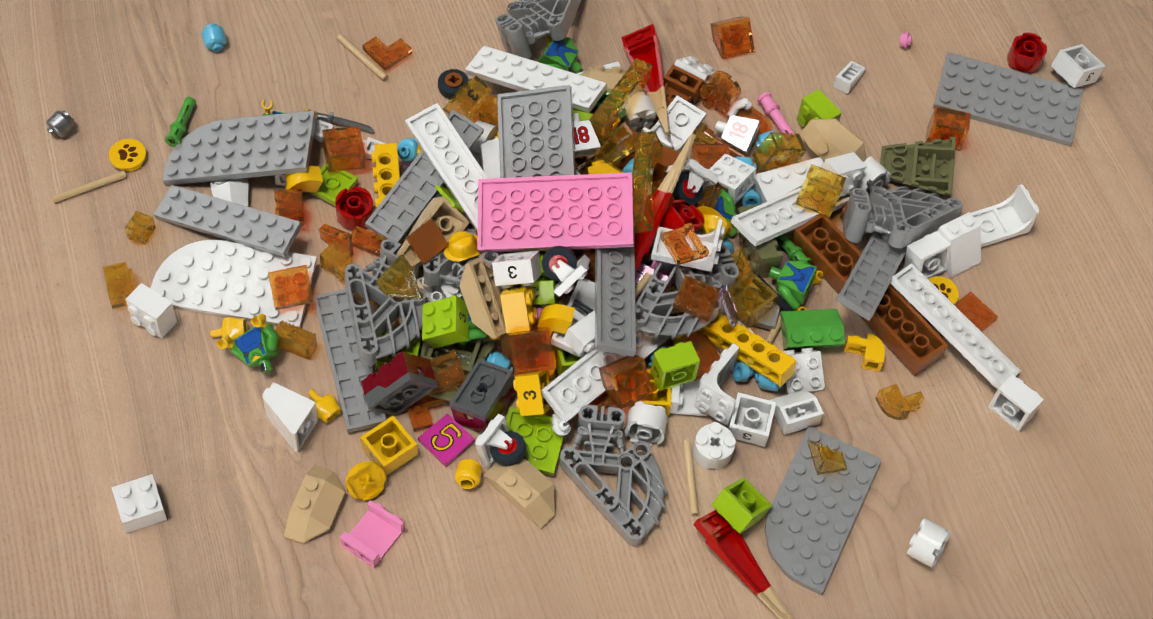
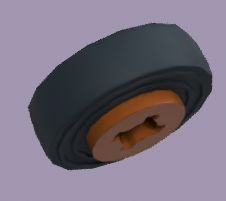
[438,69,469,99]

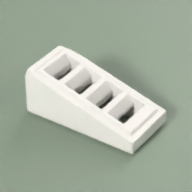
[833,61,866,94]

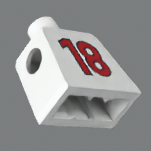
[573,113,601,158]
[715,115,760,156]

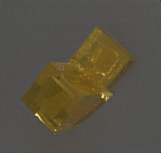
[875,384,924,420]

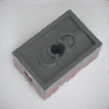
[361,352,438,416]
[450,358,516,432]

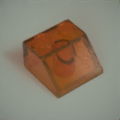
[710,16,755,59]
[599,355,653,409]

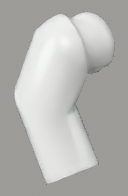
[726,98,752,117]

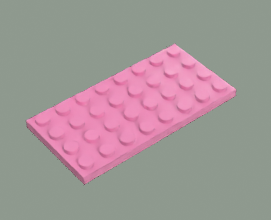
[477,173,634,253]

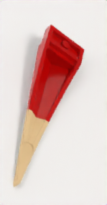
[621,24,670,136]
[633,133,696,270]
[693,510,793,619]

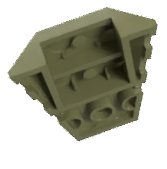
[880,136,956,196]
[421,335,498,402]

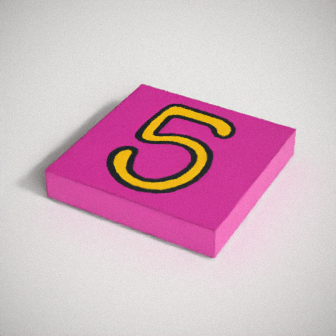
[418,413,475,467]

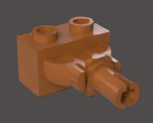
[656,65,704,120]

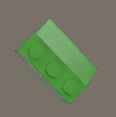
[780,309,845,350]

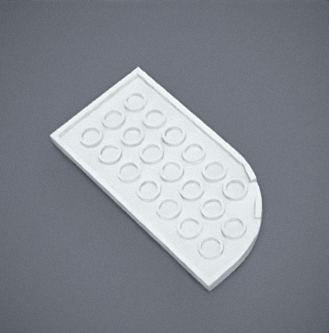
[150,240,317,330]

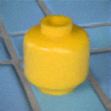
[455,459,482,489]

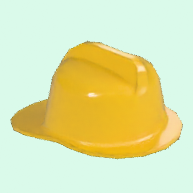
[697,206,733,242]
[444,231,482,262]

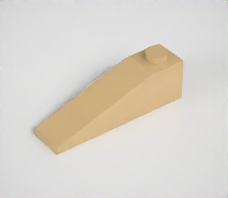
[397,196,470,267]

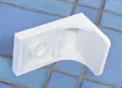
[642,95,707,153]
[971,184,1039,247]
[651,219,725,272]
[550,278,595,358]
[694,343,740,425]

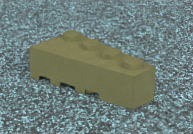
[736,204,783,278]

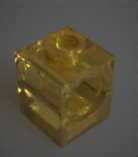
[125,211,156,245]

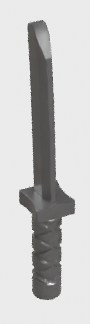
[304,110,374,134]

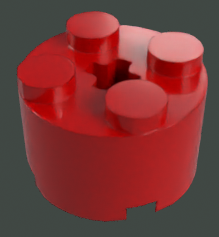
[1007,32,1047,74]
[335,186,374,232]
[659,199,704,234]

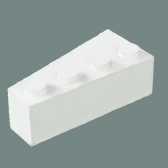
[752,157,824,205]

